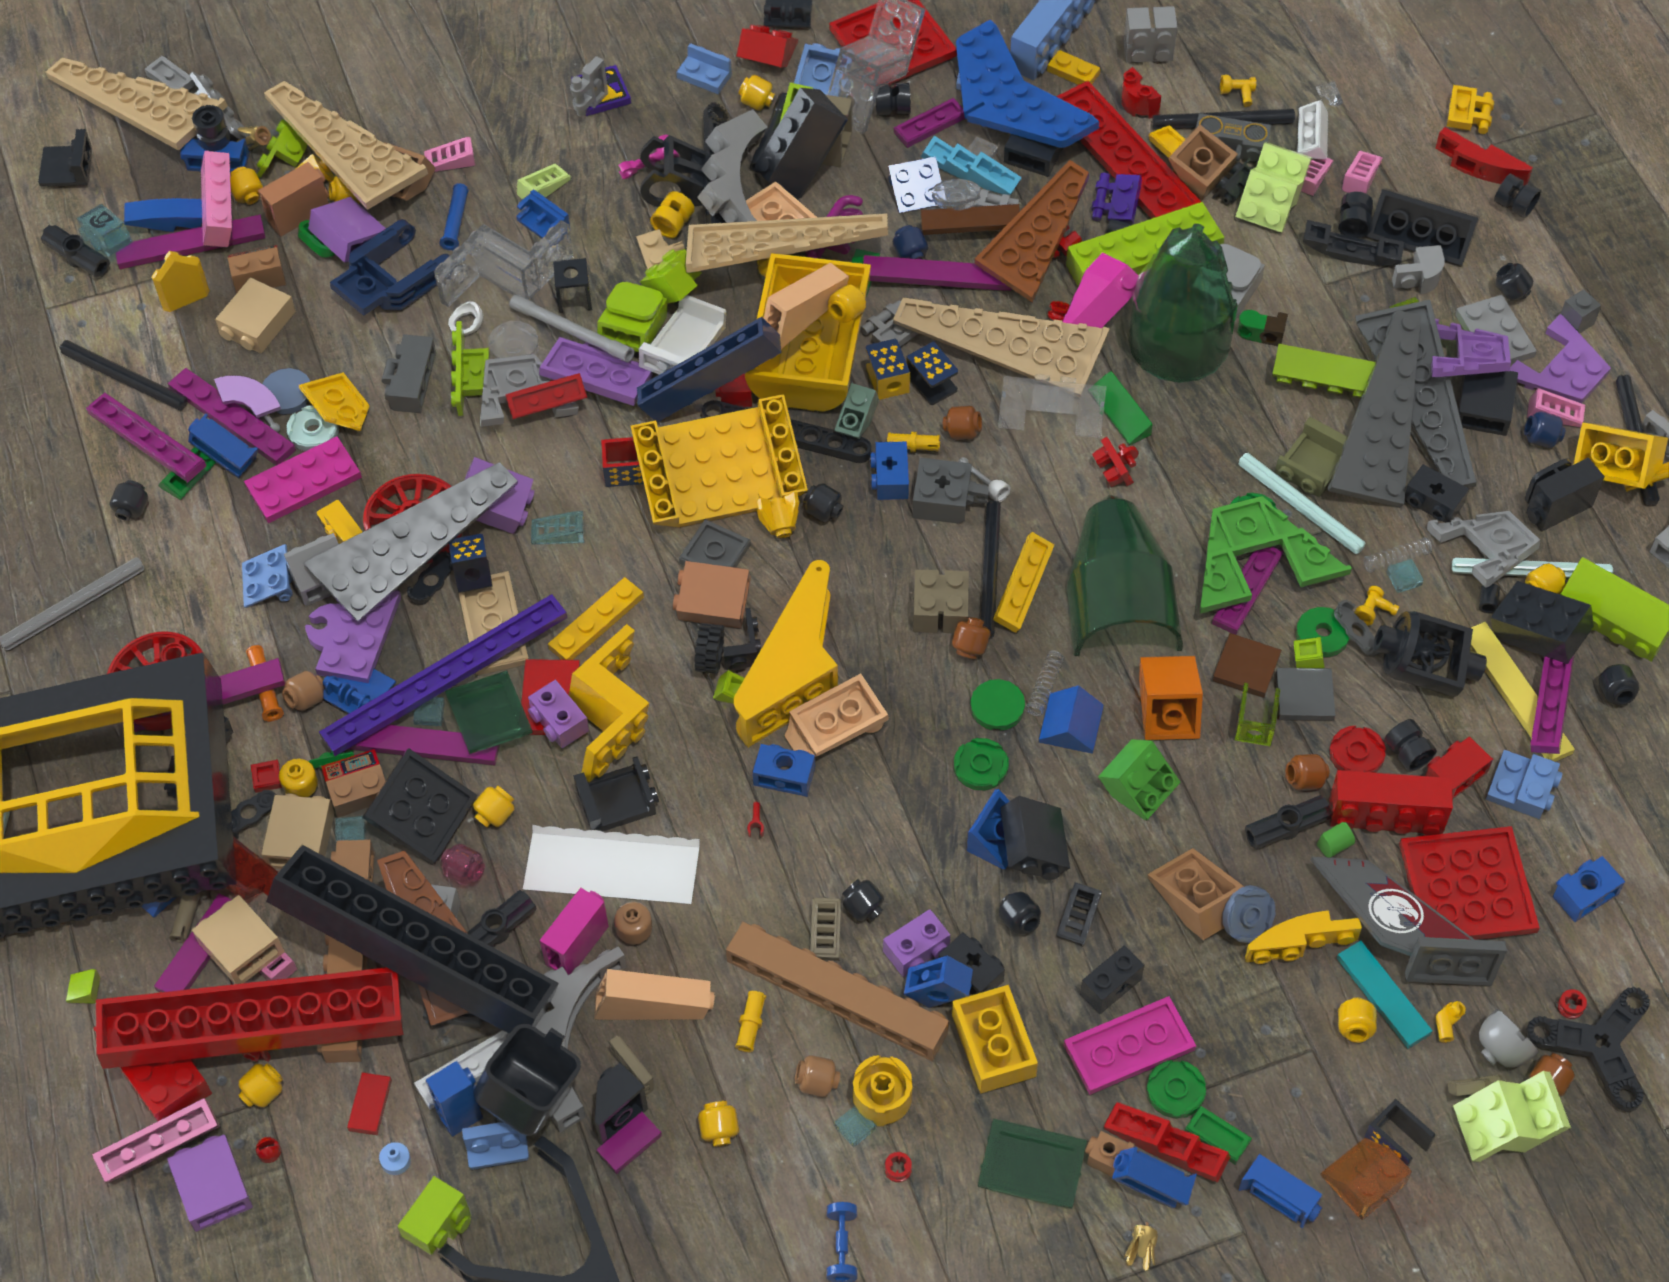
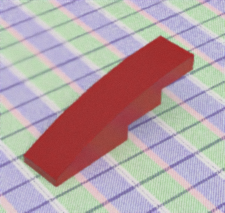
[1104,1102,1230,1183]

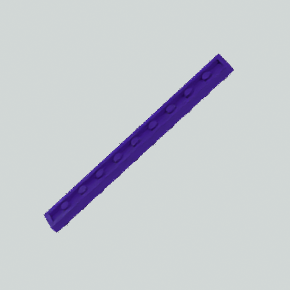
[319,594,567,756]

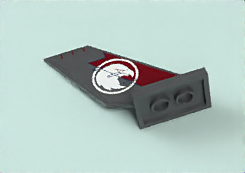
[1311,857,1507,986]

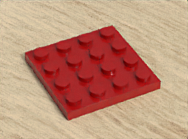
[829,0,957,90]
[1399,826,1540,940]

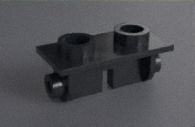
[1212,158,1253,205]

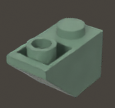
[835,383,879,439]

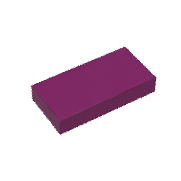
[596,1112,662,1174]

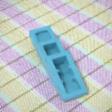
[921,136,1022,195]

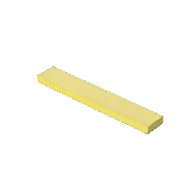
[1470,622,1575,762]

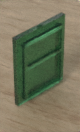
[445,670,533,754]
[978,1118,1087,1209]

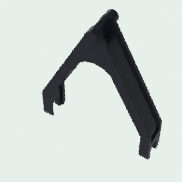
[437,1136,620,1282]

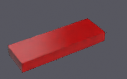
[505,373,587,419]

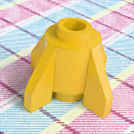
[757,492,799,538]

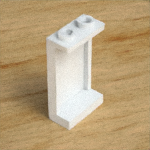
[639,295,726,375]

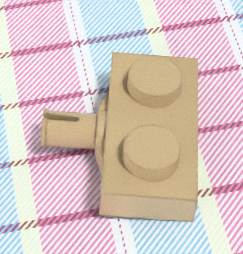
[636,229,685,270]

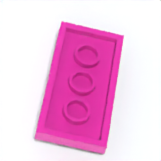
[244,436,362,523]
[1063,996,1196,1095]

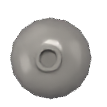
[1479,1009,1539,1068]

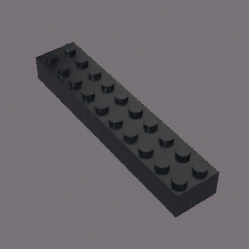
[266,845,559,1034]

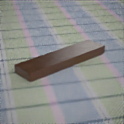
[921,204,1020,235]

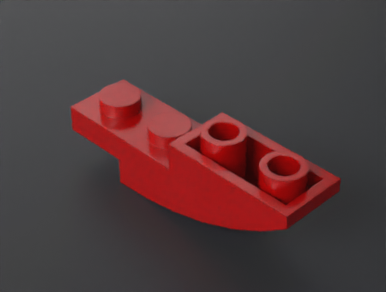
[1435,127,1533,185]

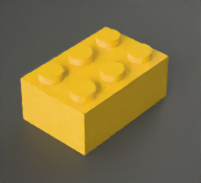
[952,985,1038,1094]

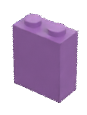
[308,197,386,263]
[465,457,535,534]
[167,1134,253,1232]

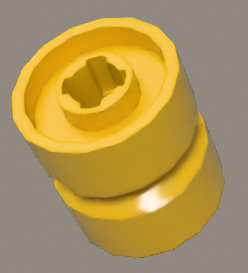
[650,191,695,238]

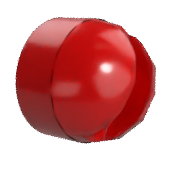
[256,1137,281,1163]

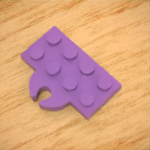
[539,337,653,406]
[305,591,401,683]

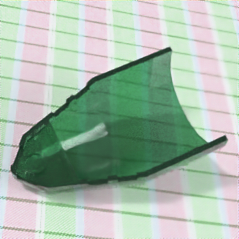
[1128,223,1238,383]
[1067,495,1183,656]

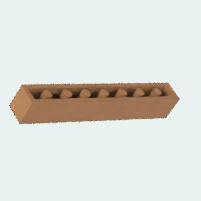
[317,840,375,1063]
[726,922,949,1062]

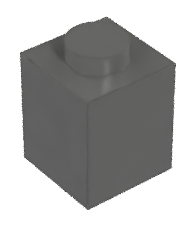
[1561,289,1601,334]

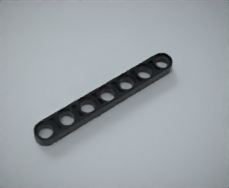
[701,400,872,463]

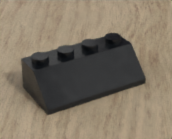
[754,88,848,198]
[1367,188,1480,266]

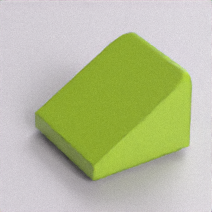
[1293,637,1325,668]
[713,670,745,704]
[66,969,100,1004]

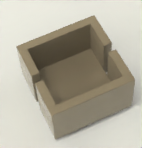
[822,94,853,167]
[913,570,969,633]

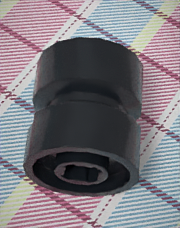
[875,82,911,116]
[192,105,230,151]
[1494,174,1542,218]
[1338,191,1373,238]
[1384,719,1437,772]

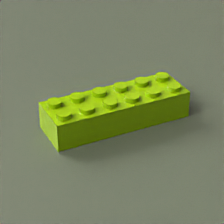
[1066,202,1225,287]

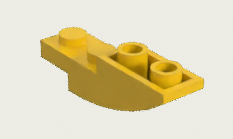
[1245,910,1362,964]

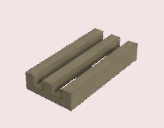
[609,1035,654,1095]

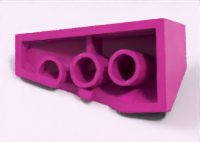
[1062,252,1145,328]

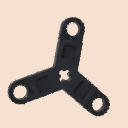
[1526,987,1650,1112]

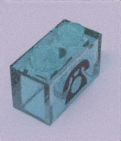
[76,203,133,257]

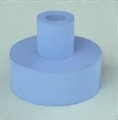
[379,1142,411,1175]

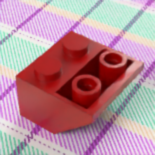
[736,24,799,67]

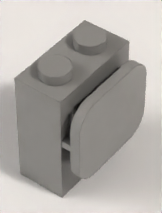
[1190,244,1265,321]

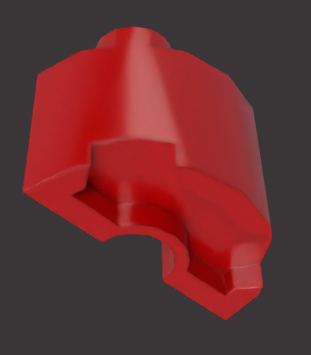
[1122,67,1162,119]

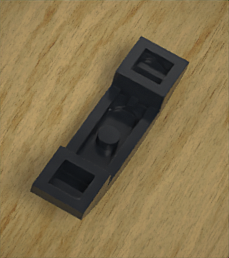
[1303,220,1404,266]

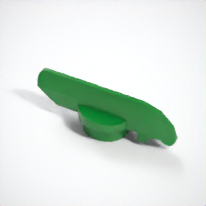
[308,752,354,770]

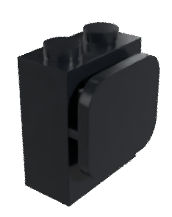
[1524,457,1605,532]

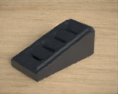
[1057,882,1102,946]

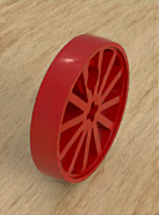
[363,474,463,564]
[107,631,204,731]

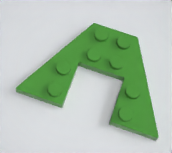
[1200,496,1352,614]

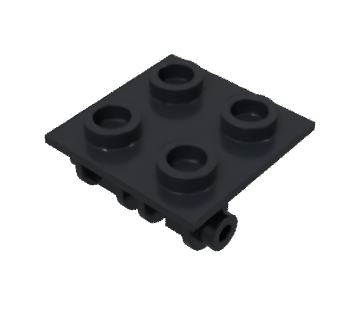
[764,0,812,28]

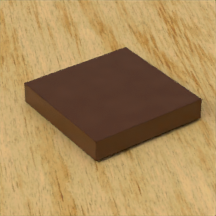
[1212,633,1282,698]

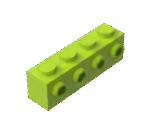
[1272,344,1376,398]

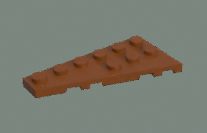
[974,160,1089,303]
[377,850,470,1026]

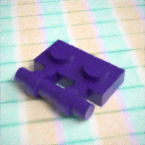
[1091,173,1142,224]

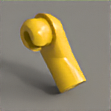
[1436,1001,1466,1043]

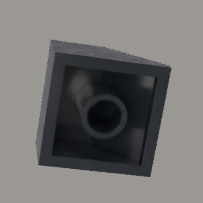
[595,1062,648,1145]

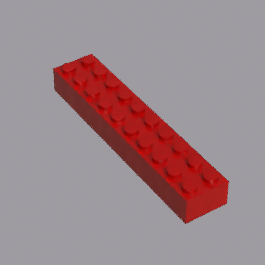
[96,967,404,1069]

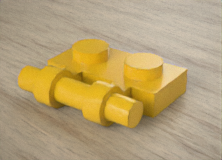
[1446,85,1494,134]

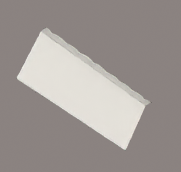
[523,825,699,904]

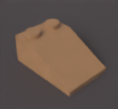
[1147,848,1244,940]

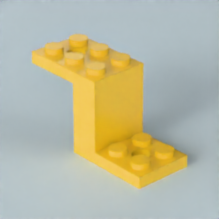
[569,624,649,783]

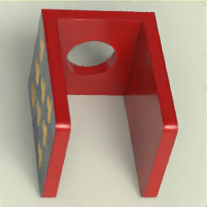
[601,437,644,487]

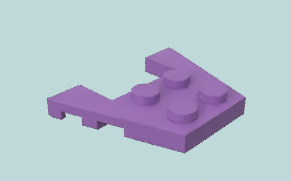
[1509,314,1611,404]
[1431,319,1511,377]

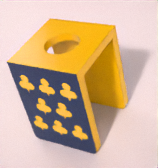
[866,339,910,400]

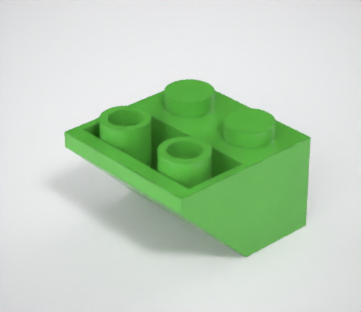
[1098,739,1180,820]

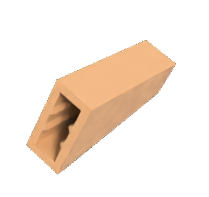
[764,263,849,349]
[594,969,715,1020]

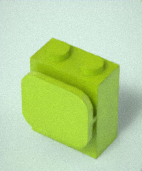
[597,282,667,352]

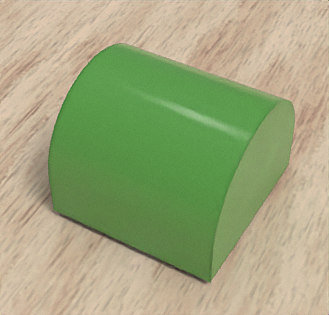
[1317,822,1355,858]

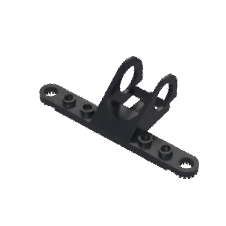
[640,102,728,224]

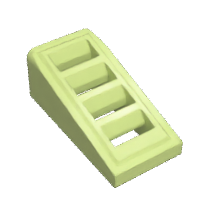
[517,164,571,199]

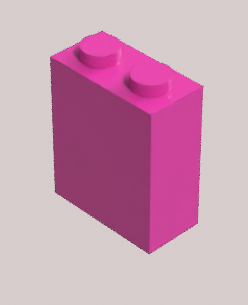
[540,887,609,975]

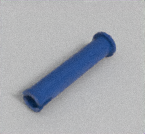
[439,183,469,251]

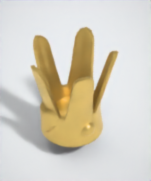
[237,126,271,151]
[1124,1222,1158,1271]

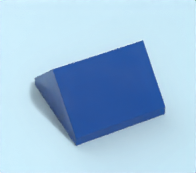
[1039,685,1104,754]
[967,789,1009,869]

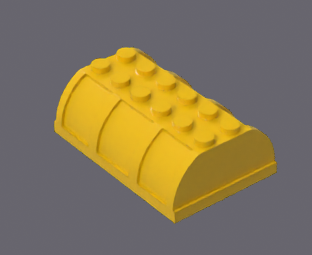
[745,253,871,411]

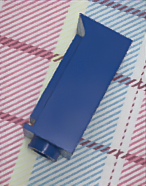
[180,138,249,173]
[188,414,259,478]
[1112,1147,1197,1208]
[1238,1154,1323,1229]

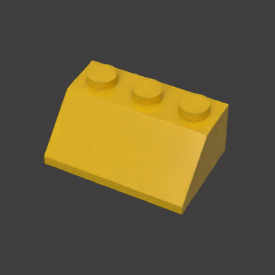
[1573,422,1668,489]

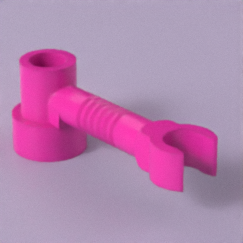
[618,135,679,179]

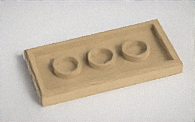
[459,571,528,676]

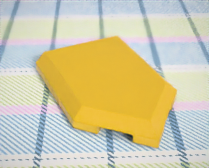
[151,251,210,312]
[299,372,370,431]

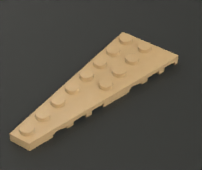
[46,58,228,151]
[264,81,428,210]
[686,214,888,273]
[893,298,1110,398]

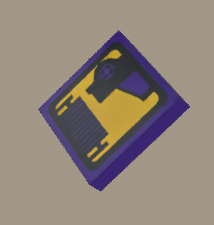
[571,65,631,116]

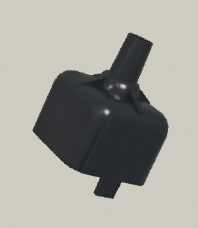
[474,1024,581,1136]

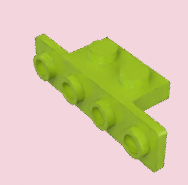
[256,118,308,178]
[451,321,490,416]

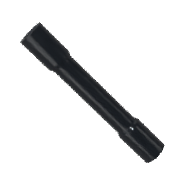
[750,93,787,173]

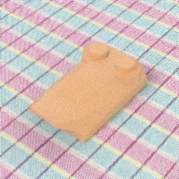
[746,182,818,255]
[784,673,889,757]

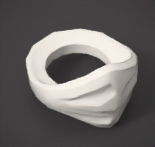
[448,302,483,336]

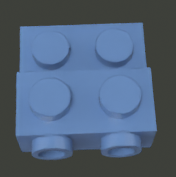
[794,43,853,97]
[1486,750,1563,819]

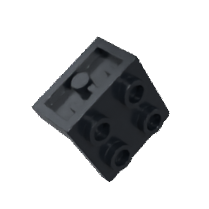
[38,129,93,187]

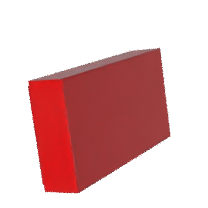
[347,1072,392,1135]

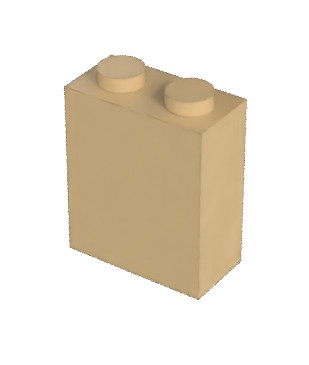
[215,278,296,354]
[261,794,335,869]
[192,895,285,984]

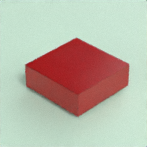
[251,759,282,793]

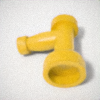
[1220,75,1256,107]
[1354,586,1400,626]

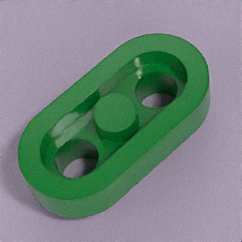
[298,220,335,258]

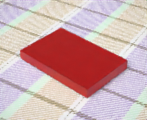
[519,659,580,735]

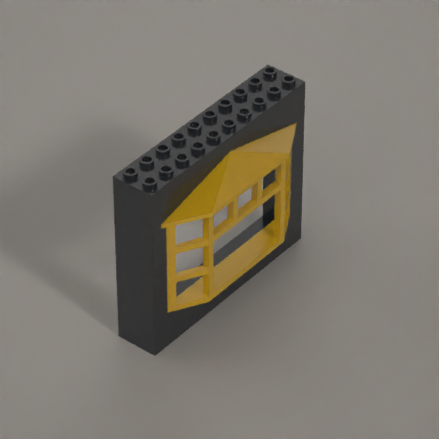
[0,652,237,939]

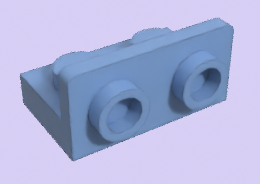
[676,44,732,94]
[462,1122,529,1170]

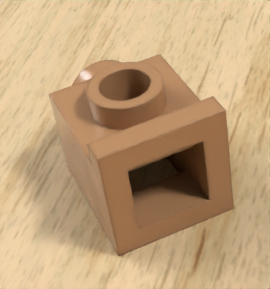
[1085,1131,1135,1177]

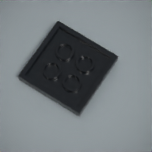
[362,748,478,865]

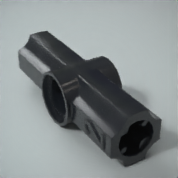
[41,225,110,277]
[1245,795,1332,849]
[467,890,537,946]

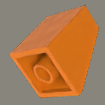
[1139,656,1203,740]

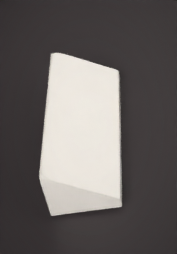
[1298,100,1328,159]

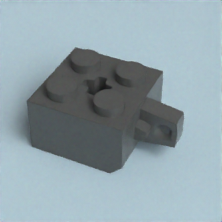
[912,458,989,524]

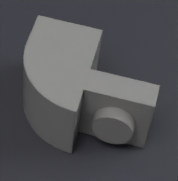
[1392,245,1444,294]

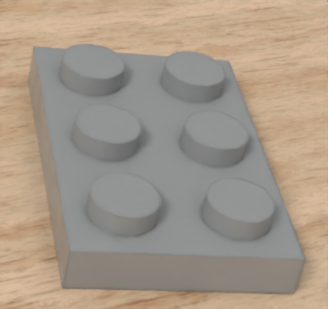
[1455,295,1537,364]

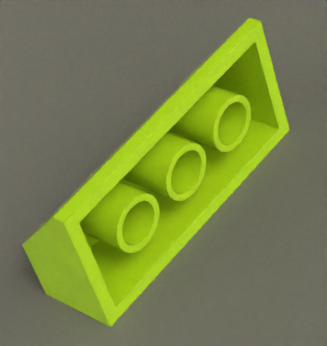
[1561,557,1669,662]

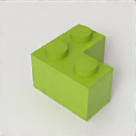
[640,249,702,303]
[397,1176,471,1255]

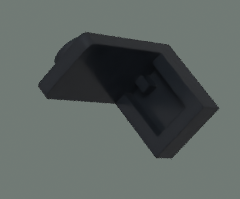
[723,608,762,670]

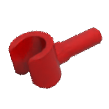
[747,802,765,837]

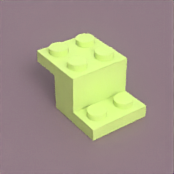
[1235,142,1312,232]
[1453,1071,1571,1162]

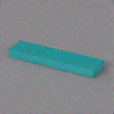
[1336,940,1433,1049]

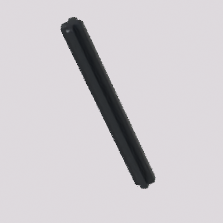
[1152,109,1295,129]
[59,340,188,410]
[1616,375,1660,506]
[981,500,1001,638]

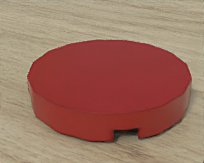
[1329,726,1386,773]

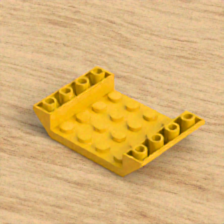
[631,394,808,527]

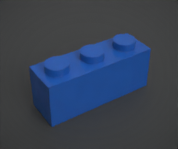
[425,1061,483,1137]

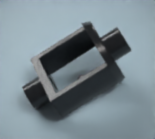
[1373,611,1487,697]

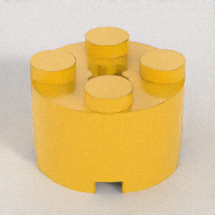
[853,1055,913,1126]

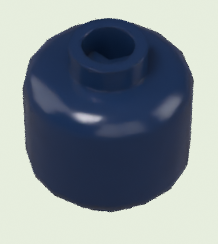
[892,225,928,260]
[1524,412,1566,448]

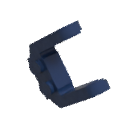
[330,219,457,316]

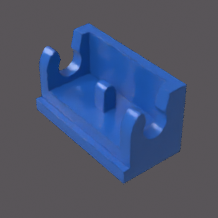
[516,189,570,246]

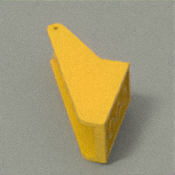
[734,560,838,748]

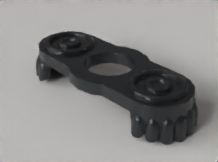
[407,551,453,605]
[231,790,277,840]

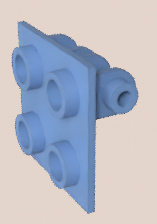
[242,544,292,608]

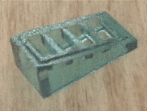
[531,511,585,544]

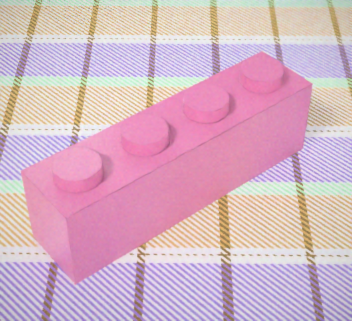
[201,151,232,247]
[92,1098,220,1183]

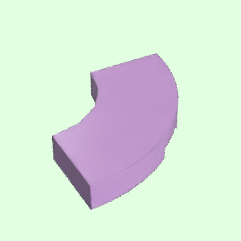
[214,376,281,418]

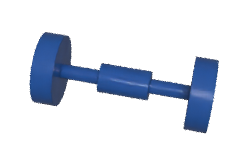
[827,1202,857,1282]

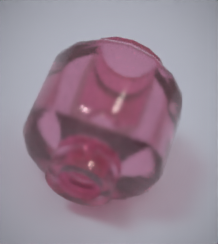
[441,844,485,885]

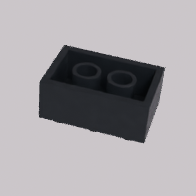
[1491,581,1594,664]

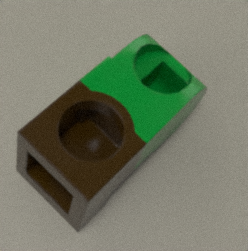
[1237,310,1288,347]

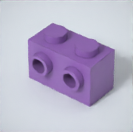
[528,679,589,748]
[883,909,950,977]

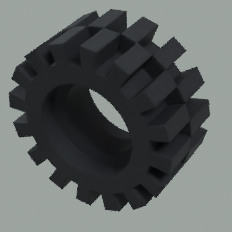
[694,623,725,674]

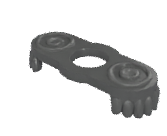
[1334,599,1382,656]

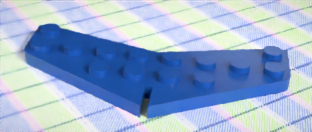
[956,20,1099,148]

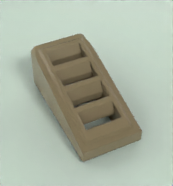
[810,898,841,960]

